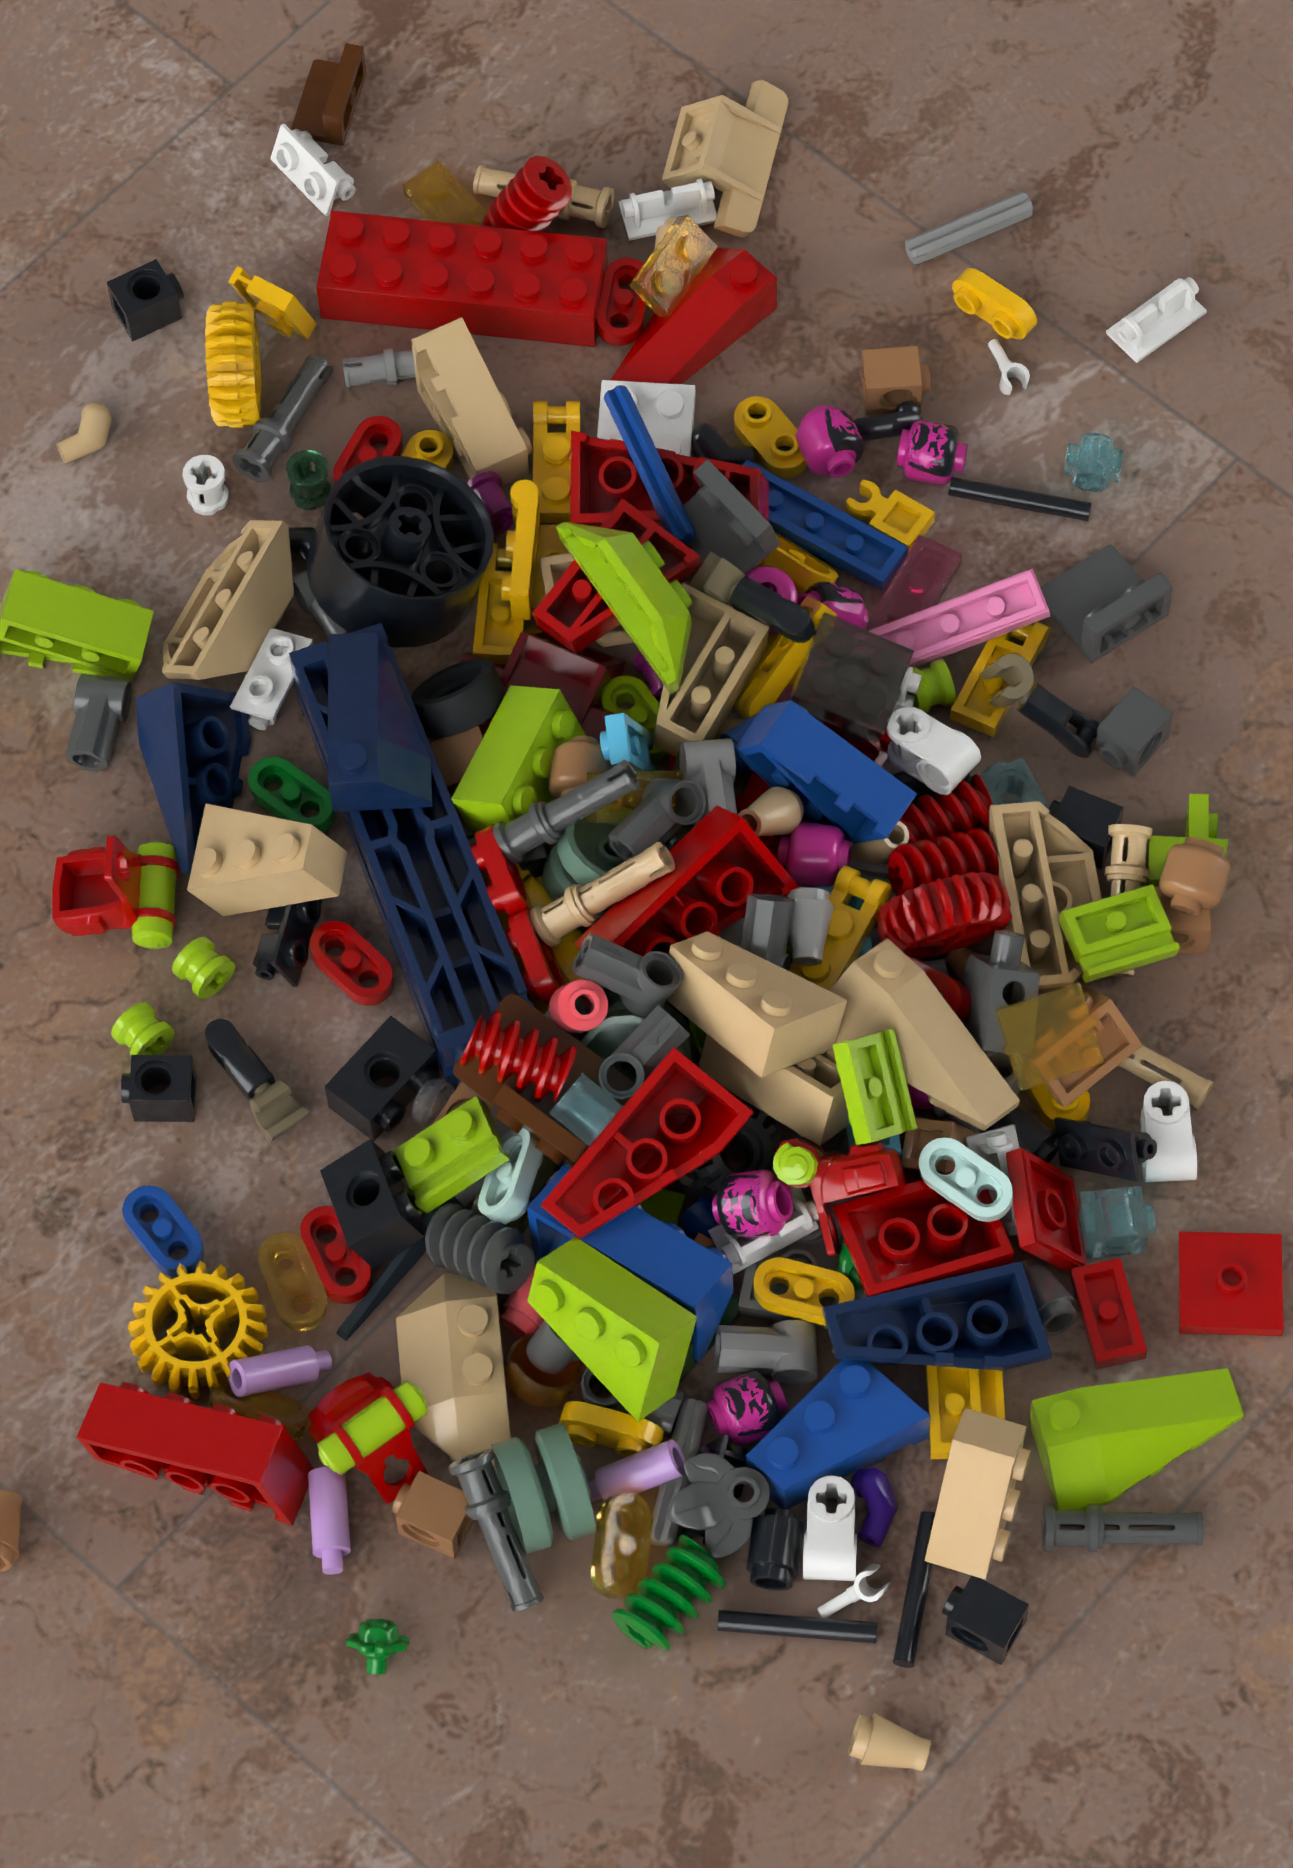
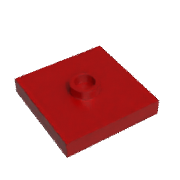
[1006,1148,1087,1274]
[1178,1231,1284,1336]

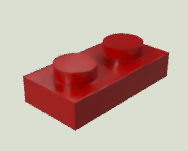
[1070,1258,1147,1369]

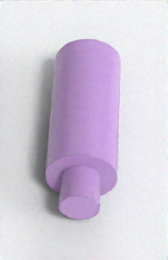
[228,1345,332,1397]
[588,1439,686,1504]
[308,1467,351,1575]

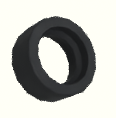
[411,658,507,738]

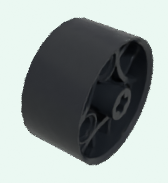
[306,456,494,648]

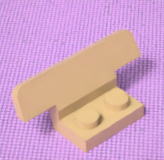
[661,80,788,238]

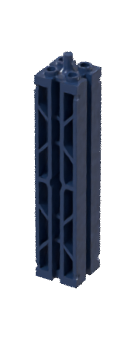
[289,623,534,1093]

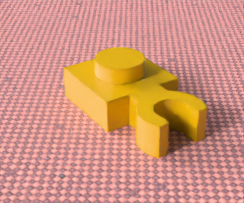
[846,480,935,556]

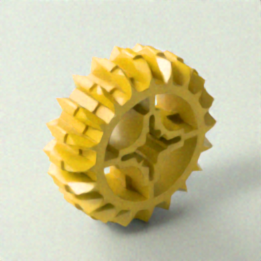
[205,301,262,428]
[128,1260,268,1400]

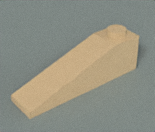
[829,938,1020,1131]

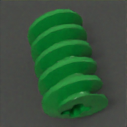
[612,1535,726,1651]

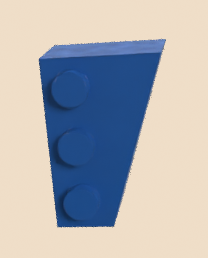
[734,700,917,844]
[746,1359,930,1510]

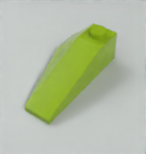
[1029,1368,1244,1510]

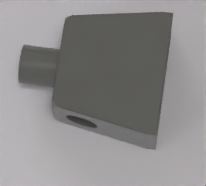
[962,930,1040,1055]

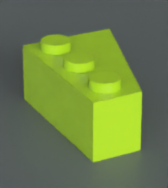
[0,569,154,681]
[451,685,586,831]
[527,1236,697,1422]

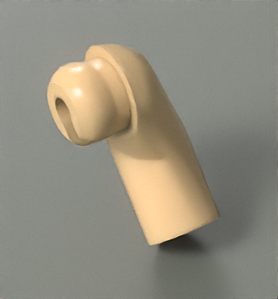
[56,402,112,464]

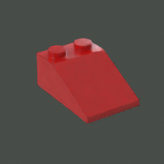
[832,1170,1014,1297]

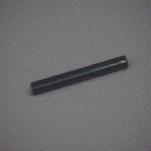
[948,477,1092,521]
[893,1511,935,1668]
[718,1610,878,1644]

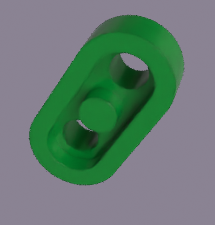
[248,757,335,832]

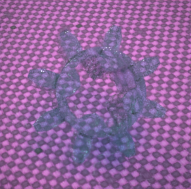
[1064,433,1123,492]

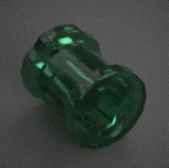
[286,450,332,511]

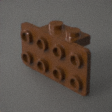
[453,994,635,1165]

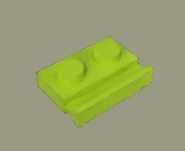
[1058,884,1180,983]
[832,1029,917,1145]
[394,1096,510,1214]

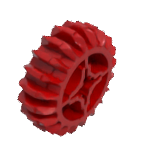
[876,872,1012,960]

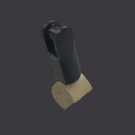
[689,551,815,643]
[979,654,1100,758]
[205,1019,310,1142]

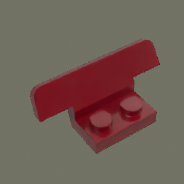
[460,627,626,743]

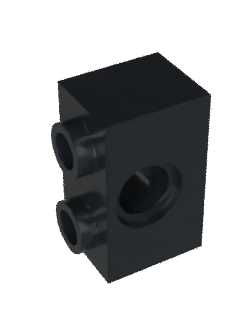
[325,1016,439,1142]
[320,1139,425,1268]

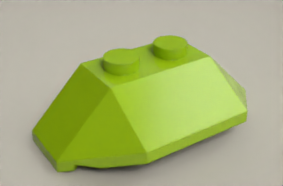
[556,521,693,695]

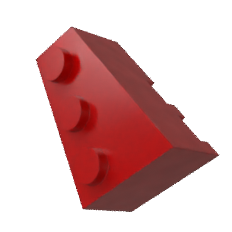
[533,498,702,654]

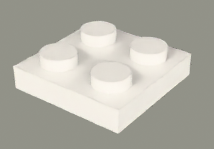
[597,380,696,457]

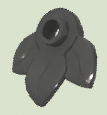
[667,1453,770,1559]

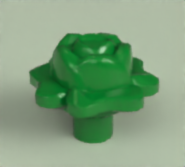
[345,1619,410,1675]

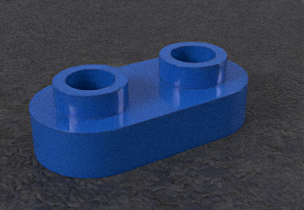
[122,1185,204,1277]

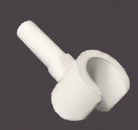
[988,339,1030,395]
[817,1563,891,1618]

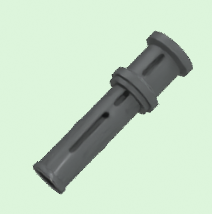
[232,354,333,482]
[493,760,640,864]
[448,1449,544,1611]
[1041,1504,1204,1552]

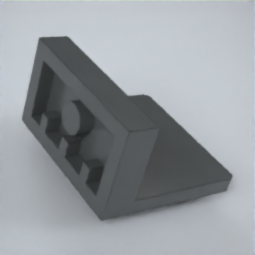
[661,459,781,585]
[1040,545,1172,664]

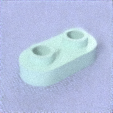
[478,1128,543,1224]
[919,1137,1013,1222]

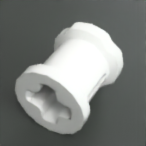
[182,455,229,515]

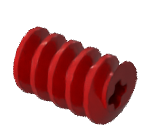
[481,155,572,232]
[899,774,993,845]
[888,828,999,896]
[459,1010,577,1103]

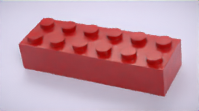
[316,210,608,347]

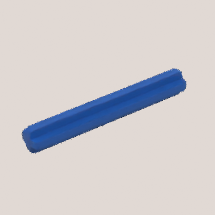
[604,385,696,545]

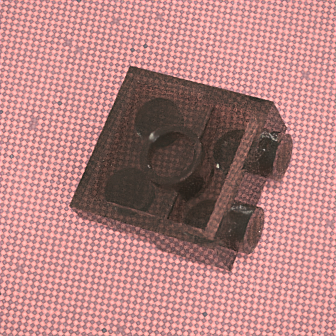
[787,612,914,743]

